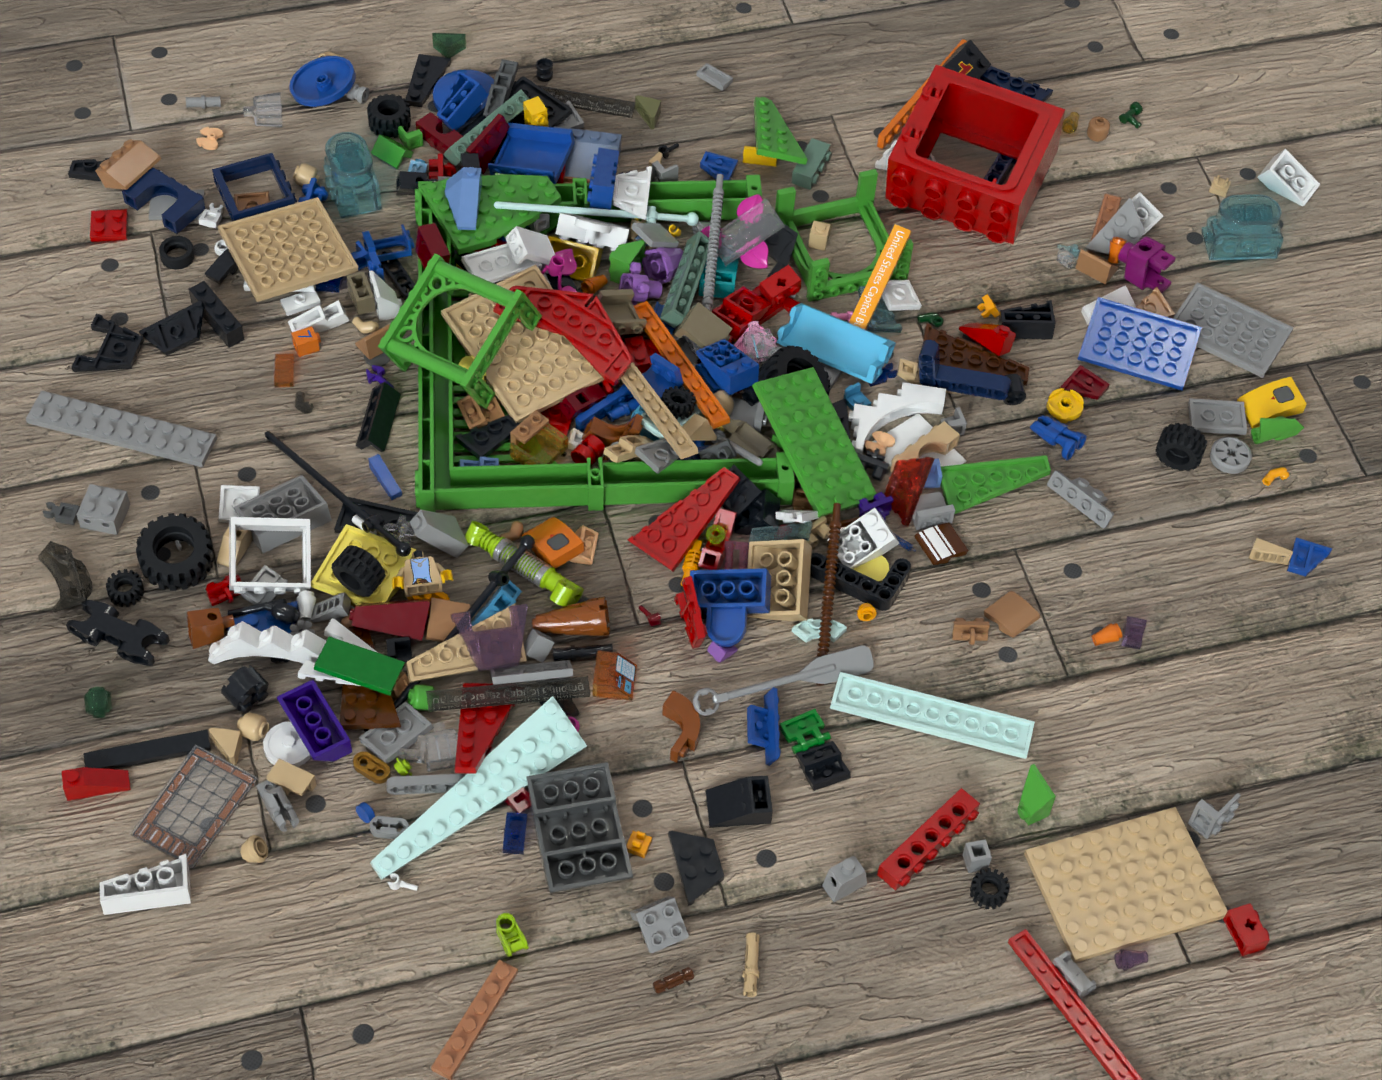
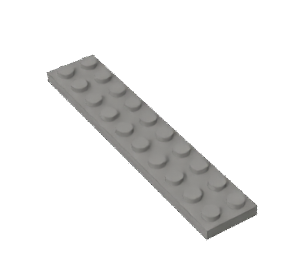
[26,390,217,467]

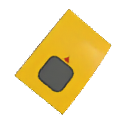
[1237,377,1307,428]

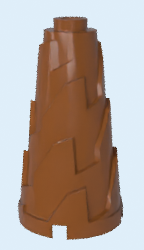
[532,596,610,636]

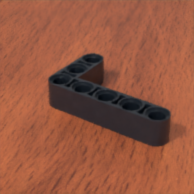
[810,553,911,611]

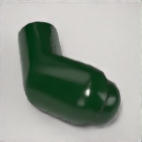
[917,312,944,327]

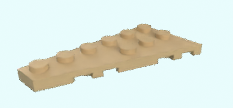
[405,603,527,683]

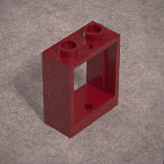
[415,223,450,270]

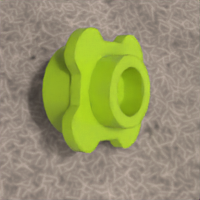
[394,757,413,776]

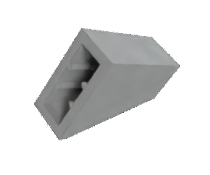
[410,510,469,558]

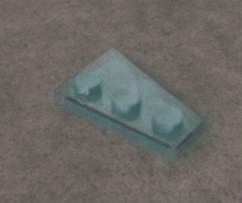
[858,286,902,333]

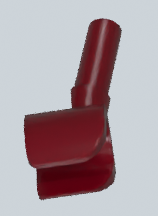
[639,605,661,626]

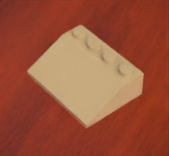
[747,539,812,621]

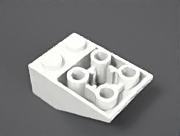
[827,508,899,569]

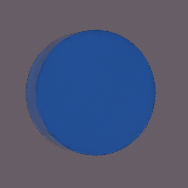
[355,802,375,823]

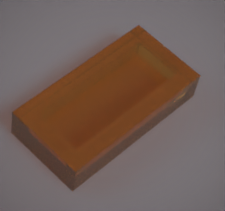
[274,354,294,387]

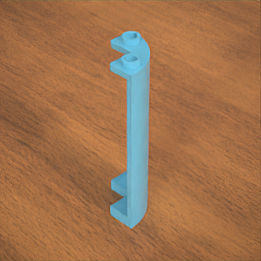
[777,303,896,384]

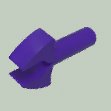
[366,365,394,388]

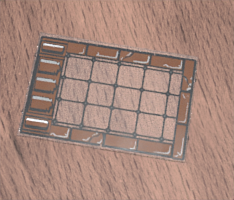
[130,744,258,869]

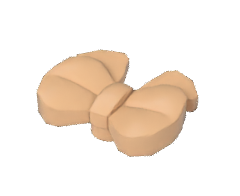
[196,127,223,150]
[864,431,895,456]

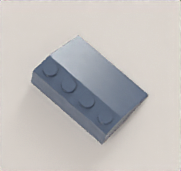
[554,126,622,179]

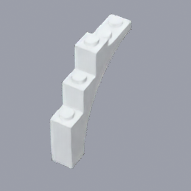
[848,382,946,454]
[208,621,326,665]

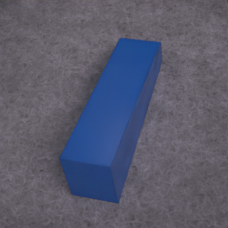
[368,454,402,500]

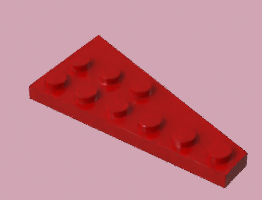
[455,683,523,774]

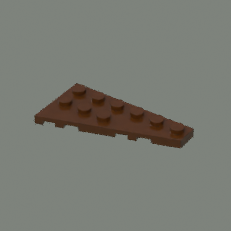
[923,323,1029,386]
[340,627,401,730]

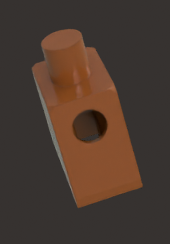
[187,608,235,649]

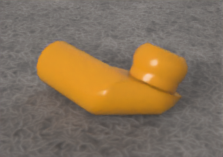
[1262,467,1289,486]

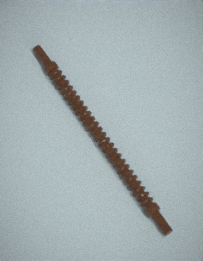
[816,503,841,685]

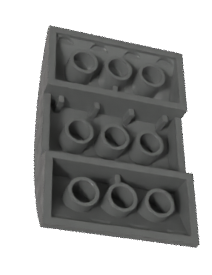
[526,762,633,893]

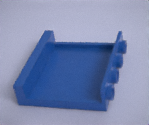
[488,123,575,184]

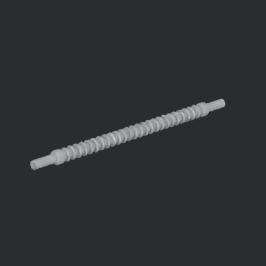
[702,174,724,311]

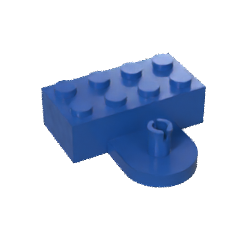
[690,568,772,647]

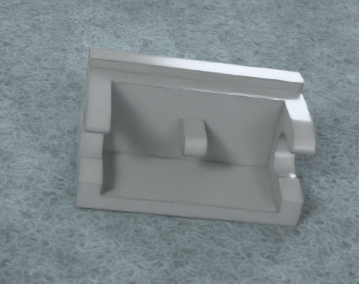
[1052,951,1097,999]

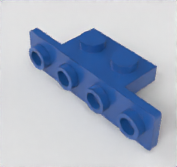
[747,687,781,766]

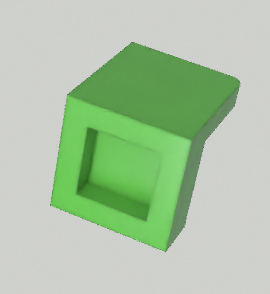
[398,126,423,150]

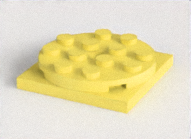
[311,524,416,607]

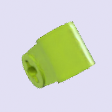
[496,913,529,957]

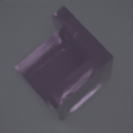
[1121,616,1147,649]

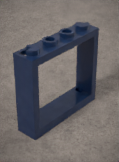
[212,153,297,222]

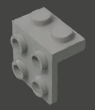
[729,398,768,433]

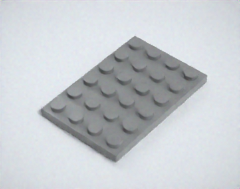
[1173,283,1293,378]

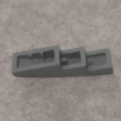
[483,59,519,117]

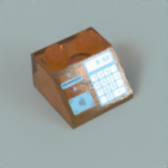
[593,650,637,701]

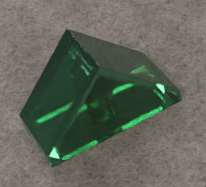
[432,33,466,58]

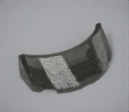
[38,541,93,612]

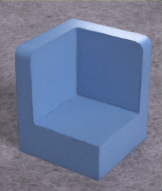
[919,458,942,488]

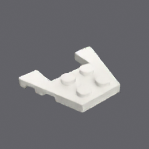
[298,618,378,686]

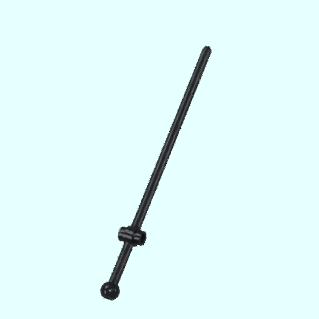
[265,431,411,557]
[394,535,535,709]

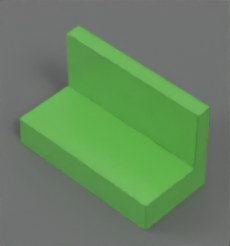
[371,134,414,169]

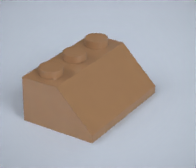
[95,139,162,190]

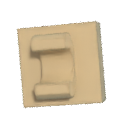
[1209,175,1231,197]

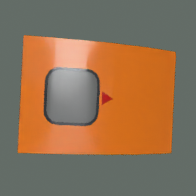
[521,517,585,569]

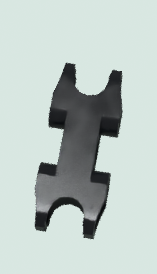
[66,600,170,666]

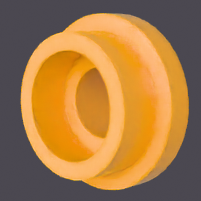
[857,603,877,621]

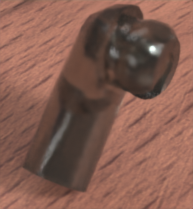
[295,391,314,414]

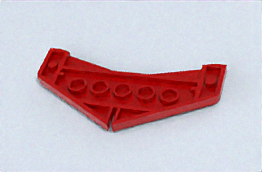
[493,286,632,386]

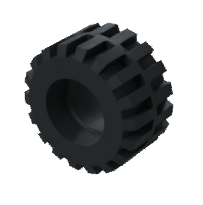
[367,94,411,138]
[1155,423,1207,471]
[331,545,386,597]

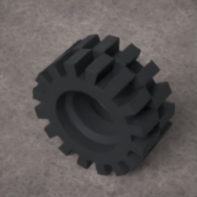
[662,386,696,420]
[106,569,144,607]
[970,868,1010,910]

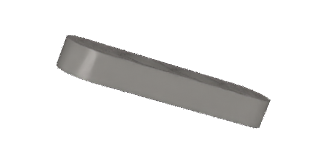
[387,774,465,795]

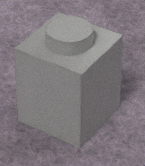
[962,839,992,873]

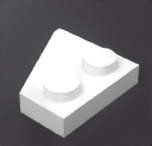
[776,510,819,524]

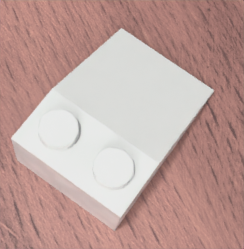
[1257,149,1320,206]

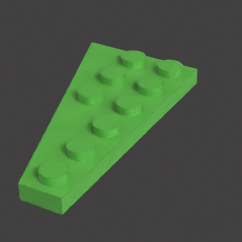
[754,97,808,165]

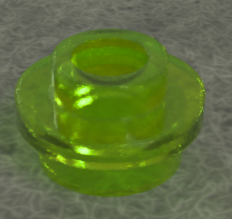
[706,525,725,544]

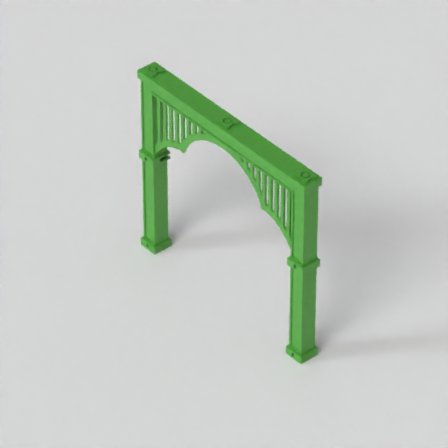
[415,175,795,512]

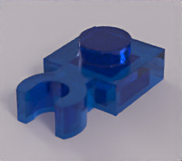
[868,363,898,387]

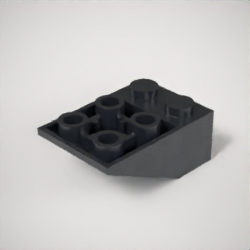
[705,775,773,828]

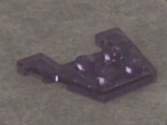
[450,604,528,671]

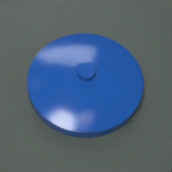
[290,56,356,107]
[433,70,494,122]

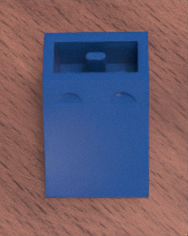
[696,339,759,395]

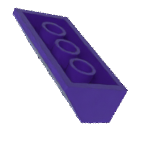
[277,680,352,761]

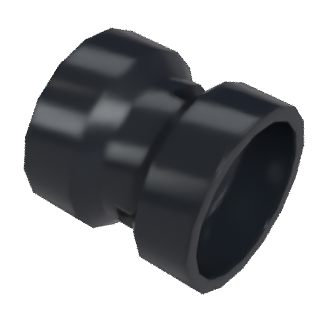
[536,58,553,82]

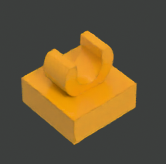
[977,294,1000,318]
[626,831,652,858]

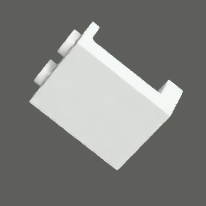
[506,226,556,274]

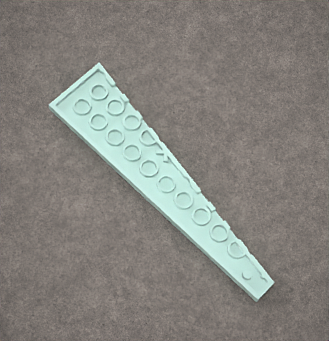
[370,696,587,880]

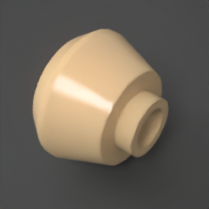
[240,835,268,863]

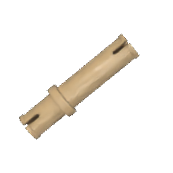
[742,933,760,997]

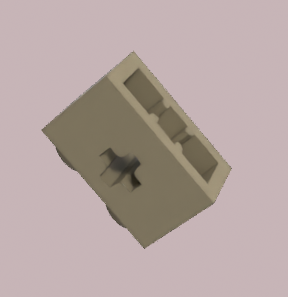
[346,271,376,316]

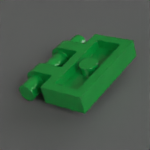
[779,709,831,754]

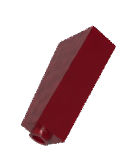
[349,599,431,641]

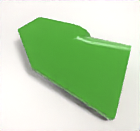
[1251,416,1304,444]

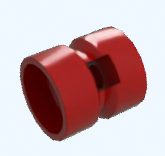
[571,434,605,466]

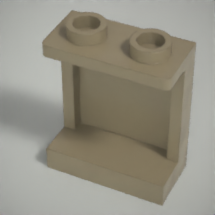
[597,289,647,335]
[674,302,732,348]

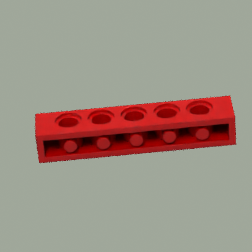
[877,788,980,891]

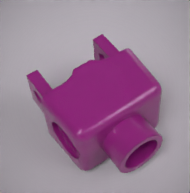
[1118,236,1176,293]

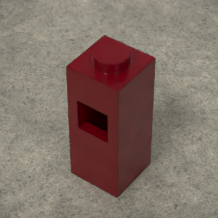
[558,383,606,421]

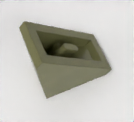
[635,95,661,130]

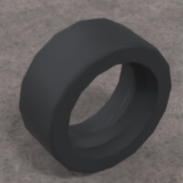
[159,236,195,270]

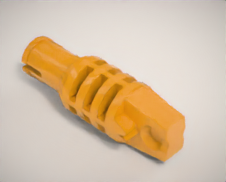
[680,540,702,587]

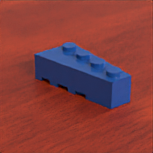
[587,147,619,210]

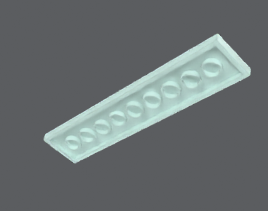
[830,672,1035,759]

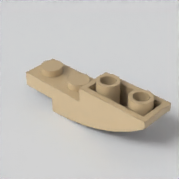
[603,435,653,463]

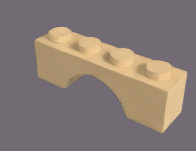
[890,421,960,485]

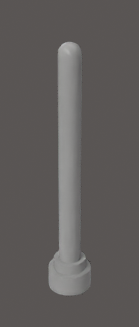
[711,428,763,466]

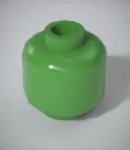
[408,684,439,711]

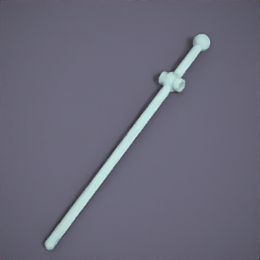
[494,201,699,226]

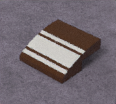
[914,522,969,565]

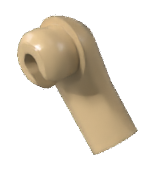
[352,317,379,334]

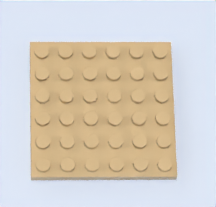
[218,197,359,302]

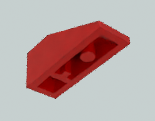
[959,323,1016,356]
[62,767,131,801]

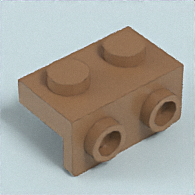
[510,410,549,450]

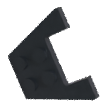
[725,213,798,277]
[72,313,144,372]

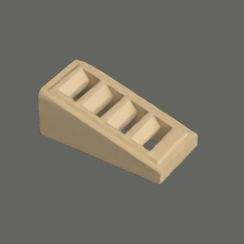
[1249,538,1293,565]

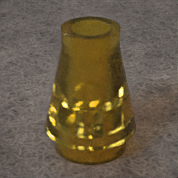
[1062,112,1079,134]

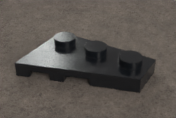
[455,415,520,459]

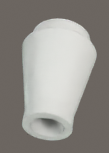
[297,591,316,621]

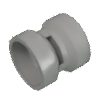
[347,83,370,104]

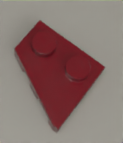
[1059,365,1110,400]

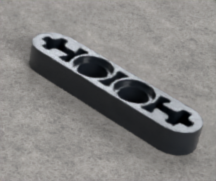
[378,249,415,301]

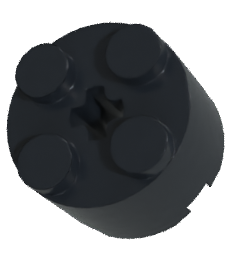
[221,665,269,714]

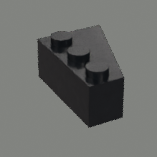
[998,300,1056,340]

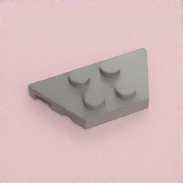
[1085,198,1145,255]

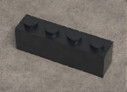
[189,281,244,348]

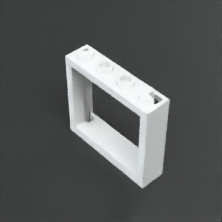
[229,517,311,595]

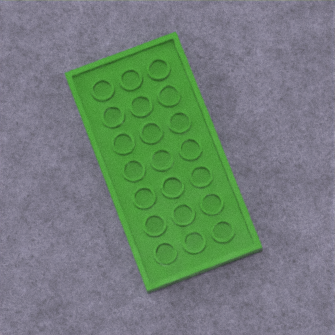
[752,367,877,518]

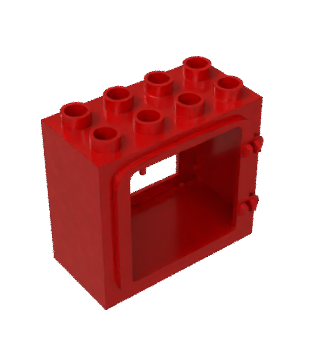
[885,65,1065,244]

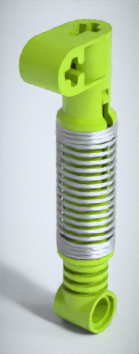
[464,521,584,607]

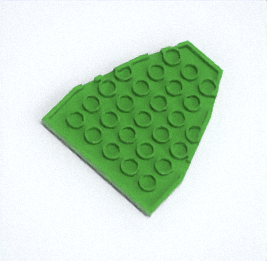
[420,174,561,255]

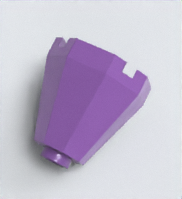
[642,247,683,284]

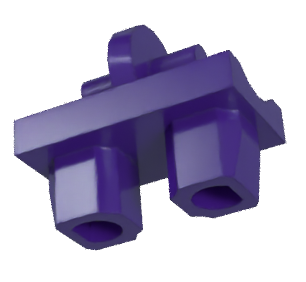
[858,492,893,521]

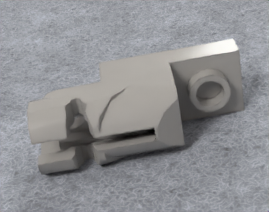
[256,780,299,832]

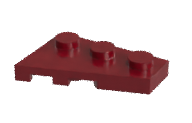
[465,113,510,175]

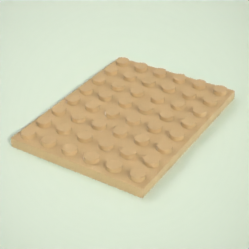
[441,265,605,423]
[1024,807,1227,963]

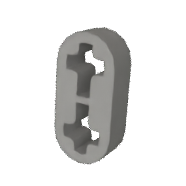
[370,816,409,839]

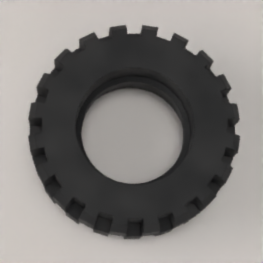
[758,346,830,396]
[136,513,214,591]

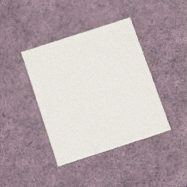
[872,413,967,493]

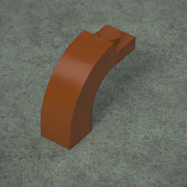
[582,413,643,447]
[662,690,700,763]

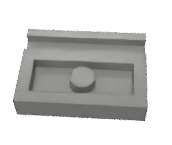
[241,565,288,605]

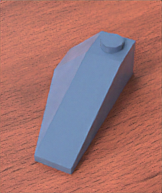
[445,167,482,230]

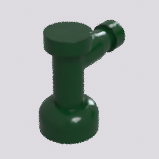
[1119,102,1143,129]

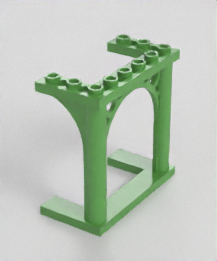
[774,169,914,302]
[378,253,542,409]

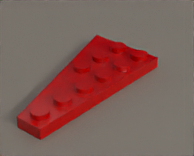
[627,467,741,572]

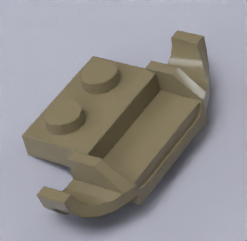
[722,419,778,459]

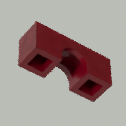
[416,112,463,156]

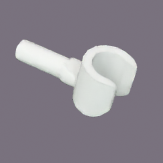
[387,873,418,891]

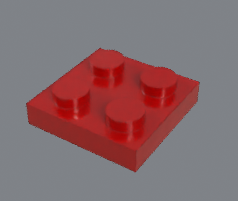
[90,209,128,242]

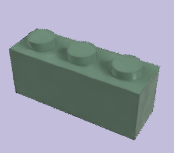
[792,138,832,190]

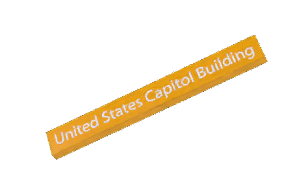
[849,224,912,330]

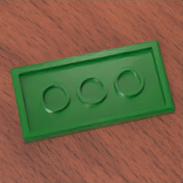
[314,636,405,696]

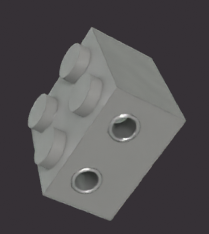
[77,484,130,535]

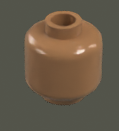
[1087,116,1110,142]

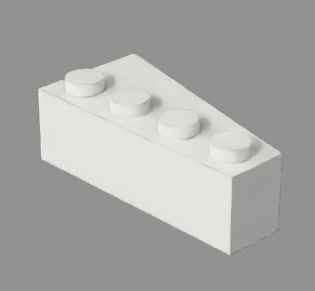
[100,854,191,915]

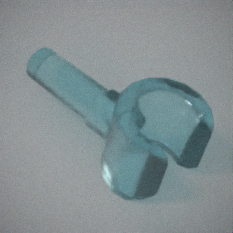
[1057,244,1080,258]

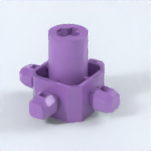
[619,262,662,306]

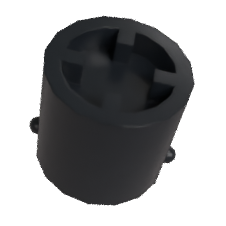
[1003,374,1026,405]

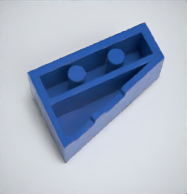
[437,70,489,130]

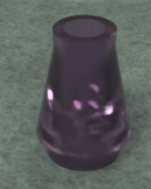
[1114,949,1148,971]

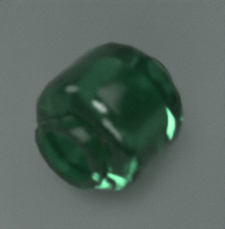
[84,687,112,718]

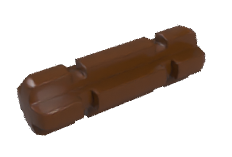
[653,967,694,994]

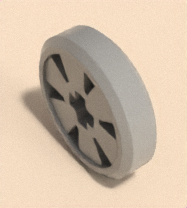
[1210,437,1252,474]

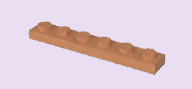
[431,960,518,1080]

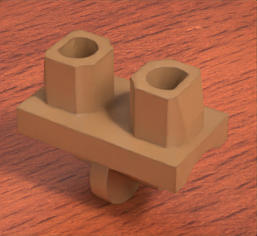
[952,618,990,645]

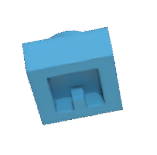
[408,159,428,184]
[843,382,872,411]

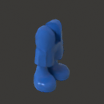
[1030,415,1087,460]

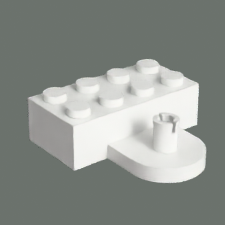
[555,213,631,251]

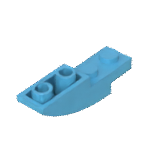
[466,580,522,629]

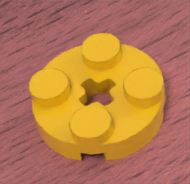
[1046,388,1084,423]

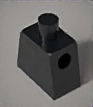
[396,171,437,195]

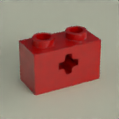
[760,265,801,307]
[1223,903,1270,956]

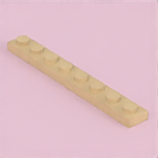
[621,363,698,459]

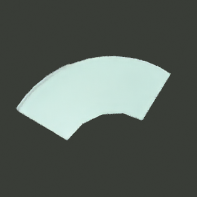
[792,618,847,643]

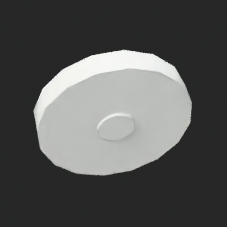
[263,722,311,767]

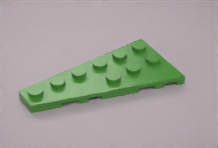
[941,455,1051,514]

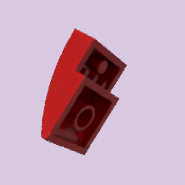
[712,286,772,340]

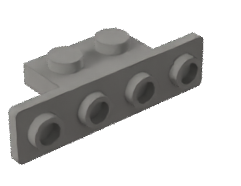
[1047,470,1114,529]

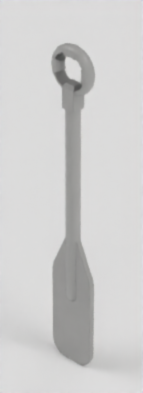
[693,646,874,716]

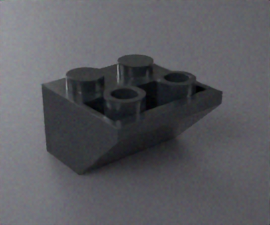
[734,489,781,537]

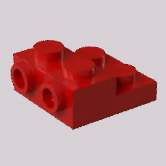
[624,336,663,374]

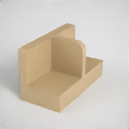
[267,759,316,796]

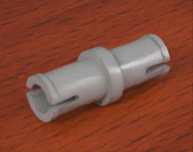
[186,95,221,109]

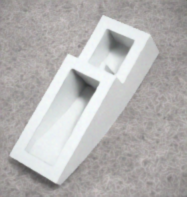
[288,300,349,333]

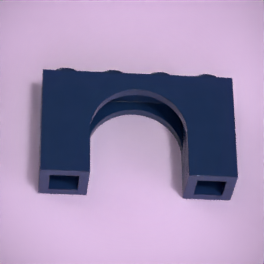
[122,167,206,234]

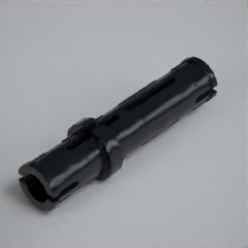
[553,643,613,661]

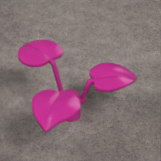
[701,195,769,269]
[541,248,577,292]

